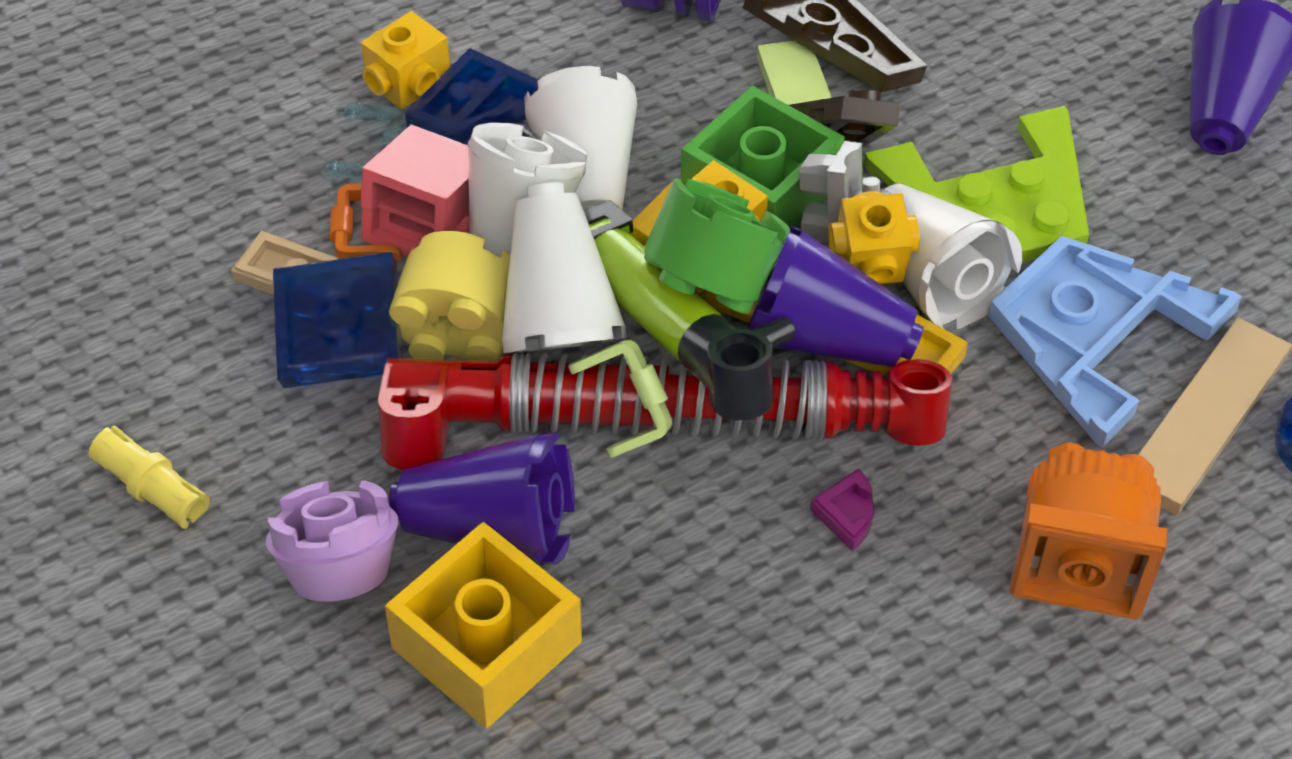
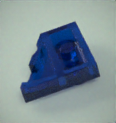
[405,48,539,145]

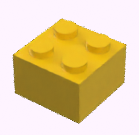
[385,522,582,730]

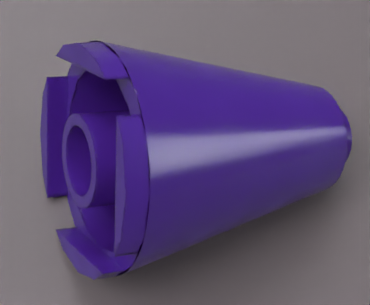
[1190,0,1292,155]
[747,225,924,367]
[389,433,575,565]

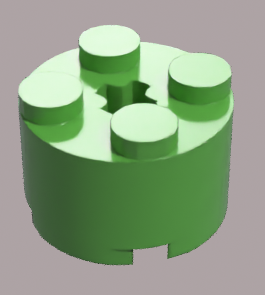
[644,178,790,313]

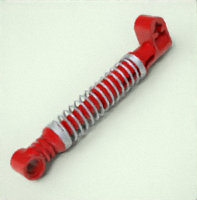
[378,352,952,470]

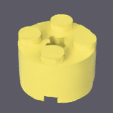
[389,231,510,361]

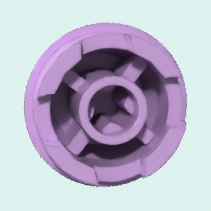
[266,480,398,602]

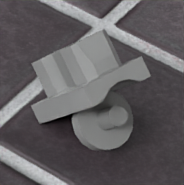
[799,141,892,246]

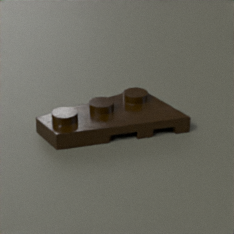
[742,0,927,93]

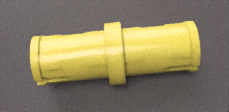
[88,426,211,529]

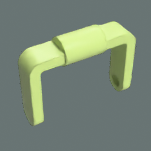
[568,340,672,458]

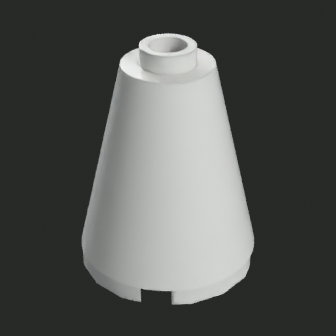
[524,66,637,211]
[468,123,587,258]
[502,182,627,354]
[884,184,1022,329]

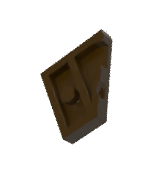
[789,89,900,144]

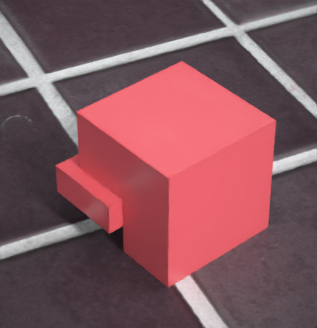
[361,125,469,257]

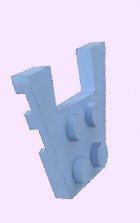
[988,236,1242,448]

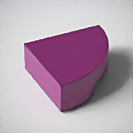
[810,468,874,552]

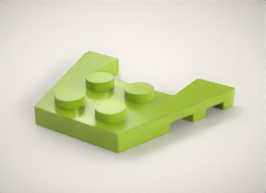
[864,106,1089,263]

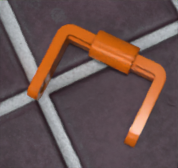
[329,184,402,263]

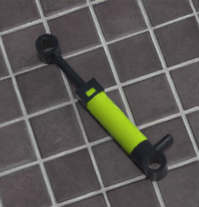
[522,128,796,421]

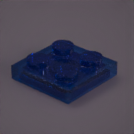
[273,252,403,388]

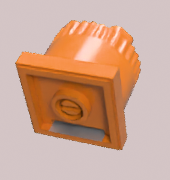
[1009,442,1168,620]

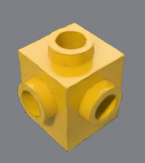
[361,11,451,110]
[828,191,920,284]

